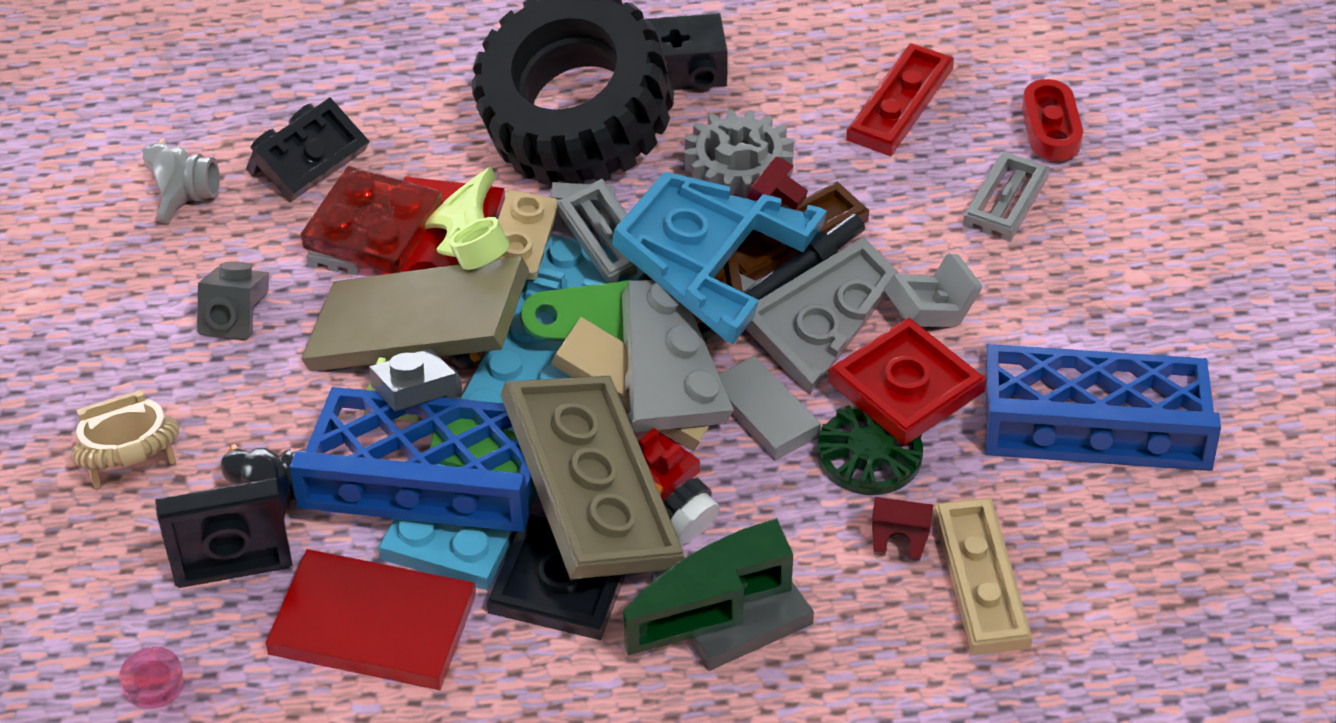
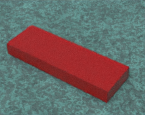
[846,43,954,157]

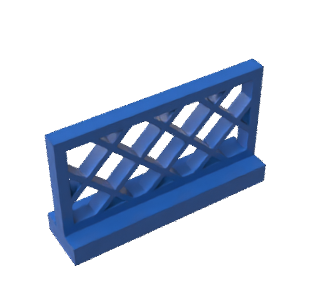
[985,344,1221,471]
[289,387,534,532]

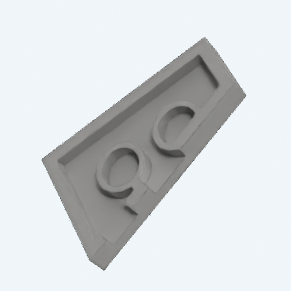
[745,237,898,395]
[622,280,734,432]

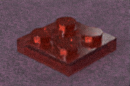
[300,166,442,274]

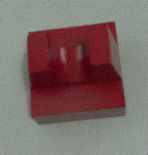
[747,156,808,212]
[872,497,933,560]

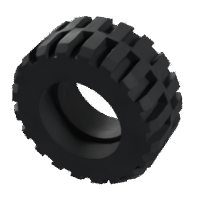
[471,0,674,186]

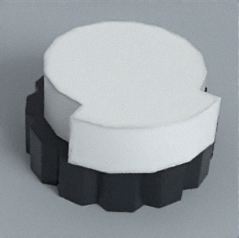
[664,477,720,546]

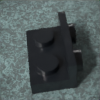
[246,97,370,202]

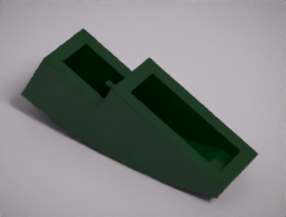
[623,518,794,655]

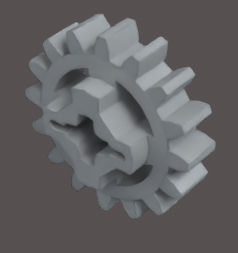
[684,109,794,199]

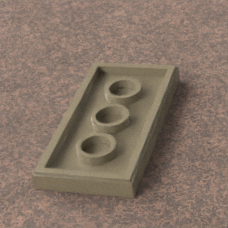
[301,256,529,371]
[501,376,685,579]

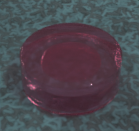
[120,647,185,709]

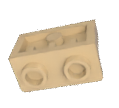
[496,189,558,280]

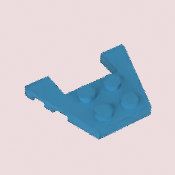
[611,171,827,344]

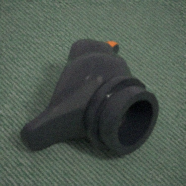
[220,444,306,520]

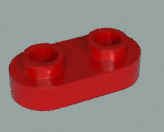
[1022,79,1083,161]

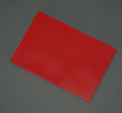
[265,549,476,691]

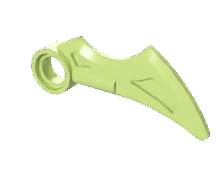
[423,167,510,270]

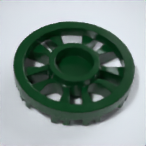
[817,405,923,495]

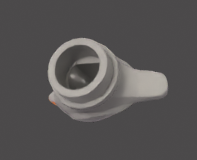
[142,139,220,224]

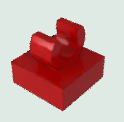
[638,428,700,503]

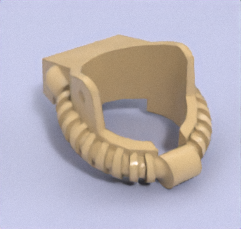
[71,390,179,489]

